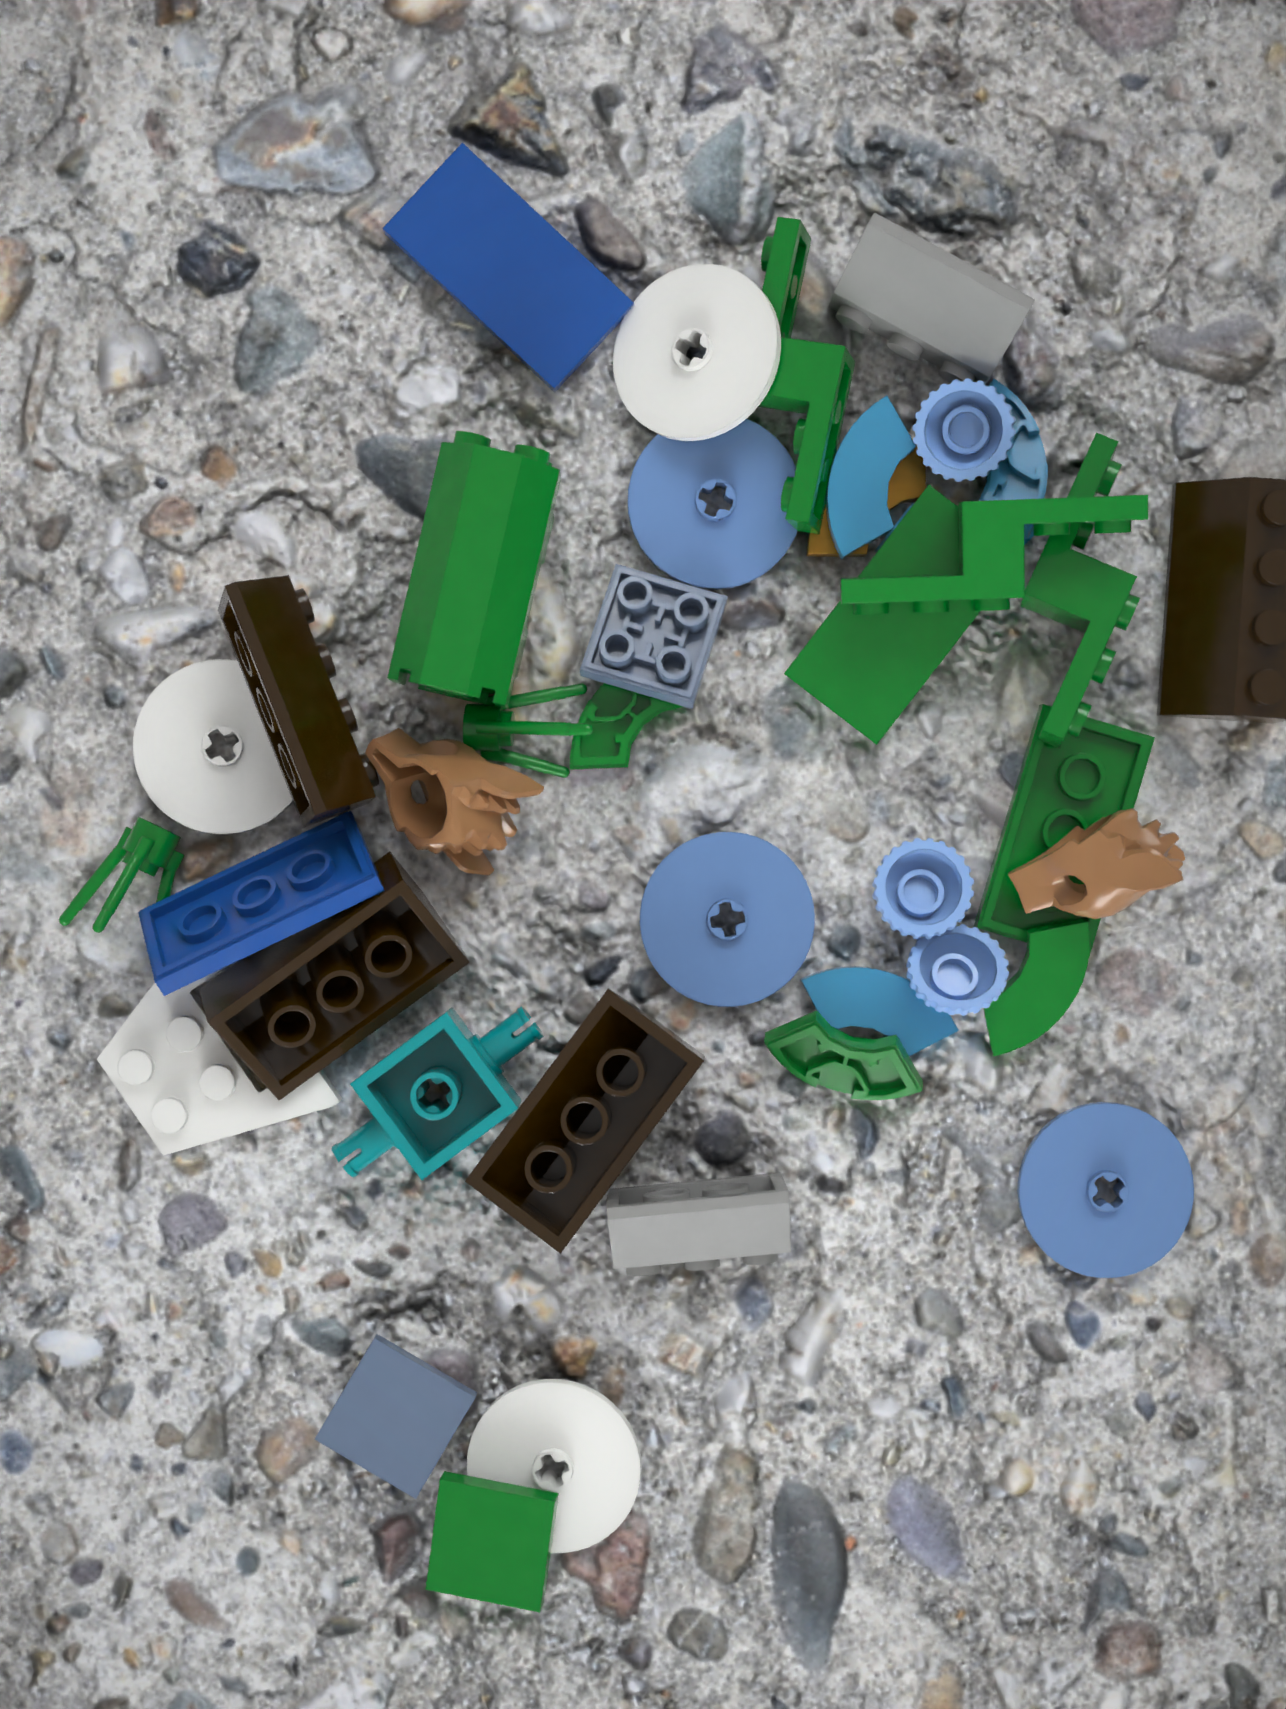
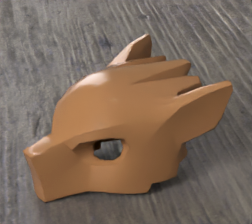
[365,728,544,876]
[1007,808,1185,919]

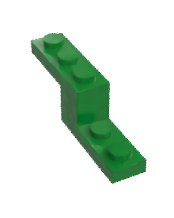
[758,217,855,534]
[1021,432,1140,748]
[840,495,1148,615]

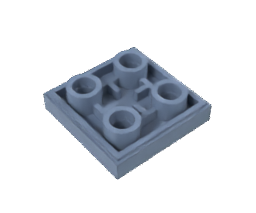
[580,564,728,709]
[314,1334,477,1499]

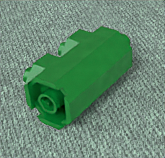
[387,431,561,709]

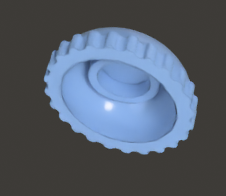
[912,378,1016,482]
[872,838,974,940]
[906,924,1009,1016]

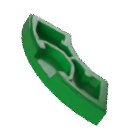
[570,683,684,770]
[983,917,1090,1056]
[764,1010,923,1100]

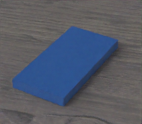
[382,143,634,392]
[138,811,385,996]

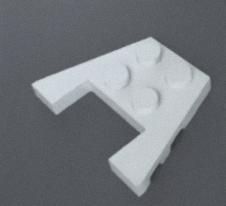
[97,964,342,1156]

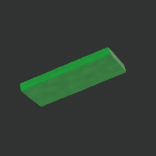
[784,485,980,745]
[973,704,1155,957]

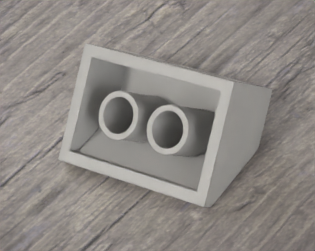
[828,212,1035,384]
[606,1172,791,1276]

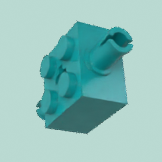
[331,1006,544,1180]

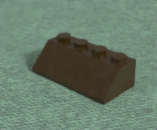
[1157,477,1286,724]
[218,575,379,828]
[199,851,470,1100]
[465,988,705,1254]

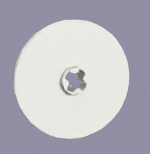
[613,264,781,441]
[133,659,293,835]
[467,1379,642,1553]

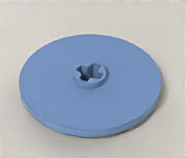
[627,419,797,590]
[640,832,815,1007]
[1017,1102,1194,1278]

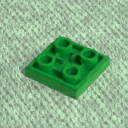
[426,1471,559,1613]

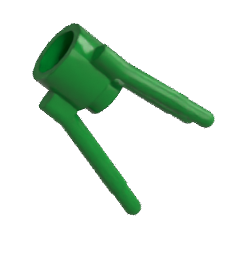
[463,683,593,778]
[59,817,185,933]

